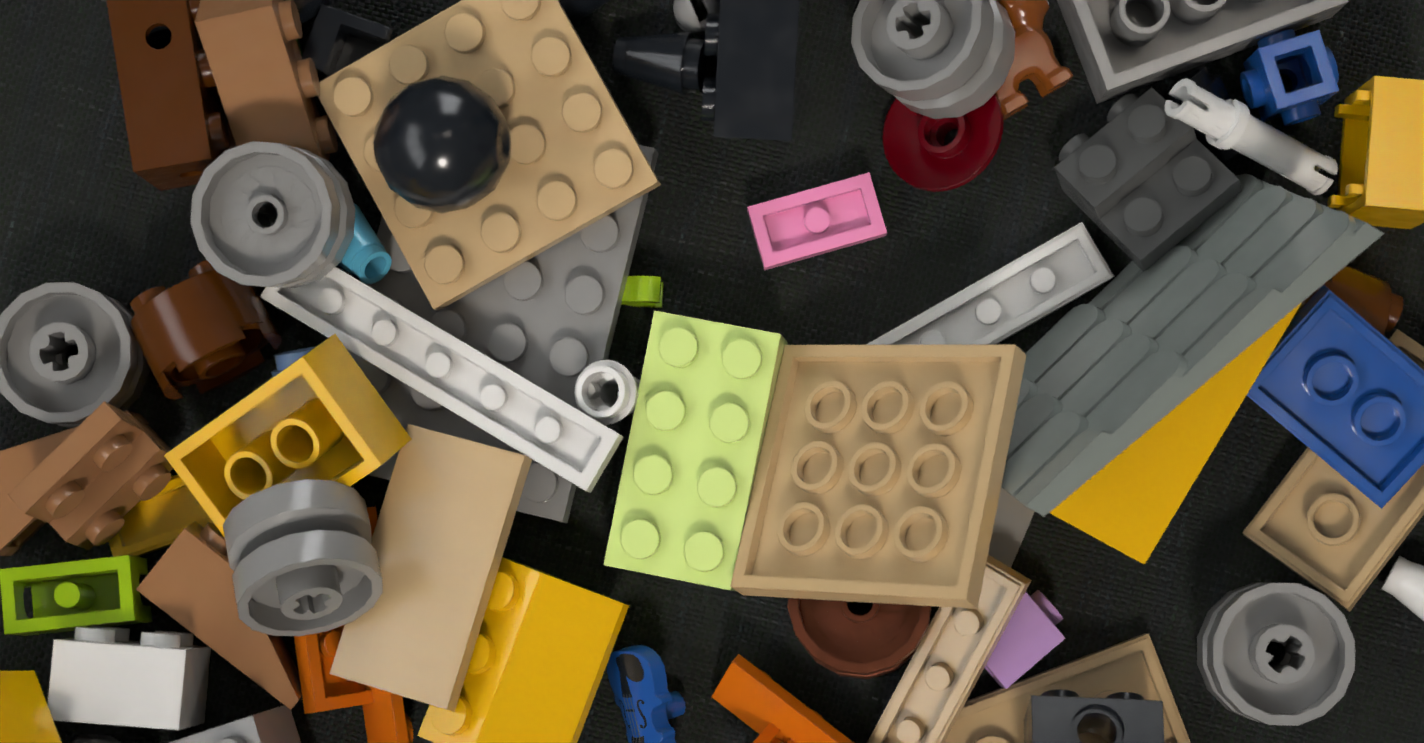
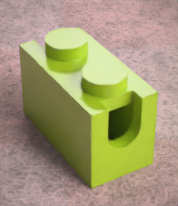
[0,555,152,636]

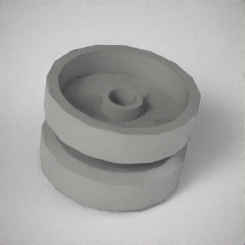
[851,0,1015,119]
[190,141,356,288]
[0,282,150,428]
[223,479,383,636]
[1197,582,1355,726]

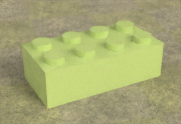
[603,311,788,591]

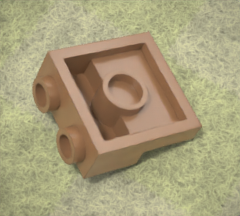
[8,401,173,550]

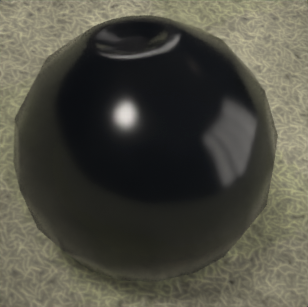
[373,76,511,213]

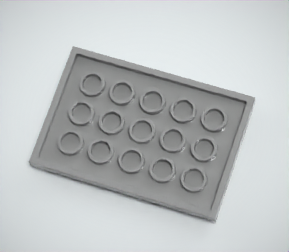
[348,145,659,523]

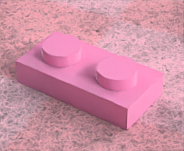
[747,172,887,271]

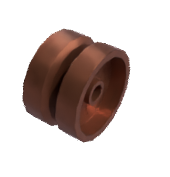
[787,598,931,679]

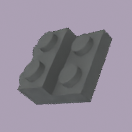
[1054,87,1242,272]

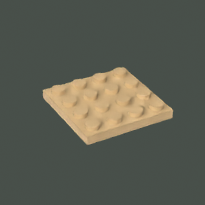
[318,0,661,311]
[730,344,1027,609]

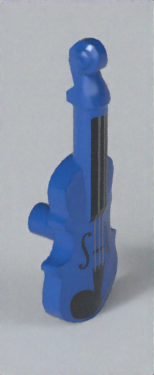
[607,645,686,743]

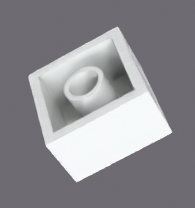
[47,627,211,730]

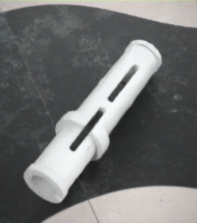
[1165,78,1338,196]

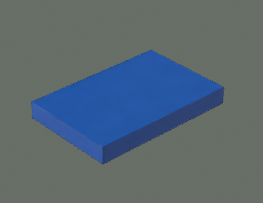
[1246,285,1424,509]

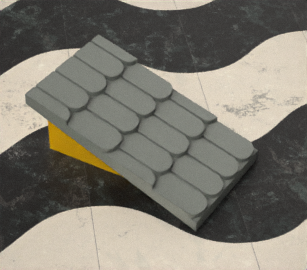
[1001,174,1384,565]

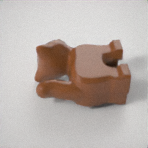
[995,0,1073,120]

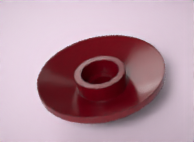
[883,94,1004,192]

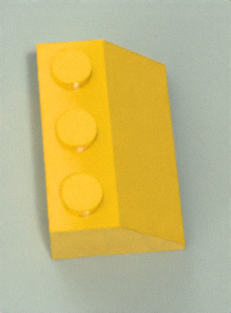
[417,557,629,743]

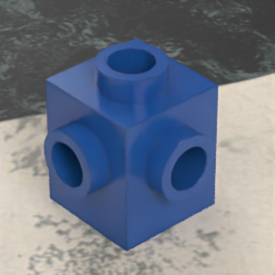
[1240,29,1339,126]

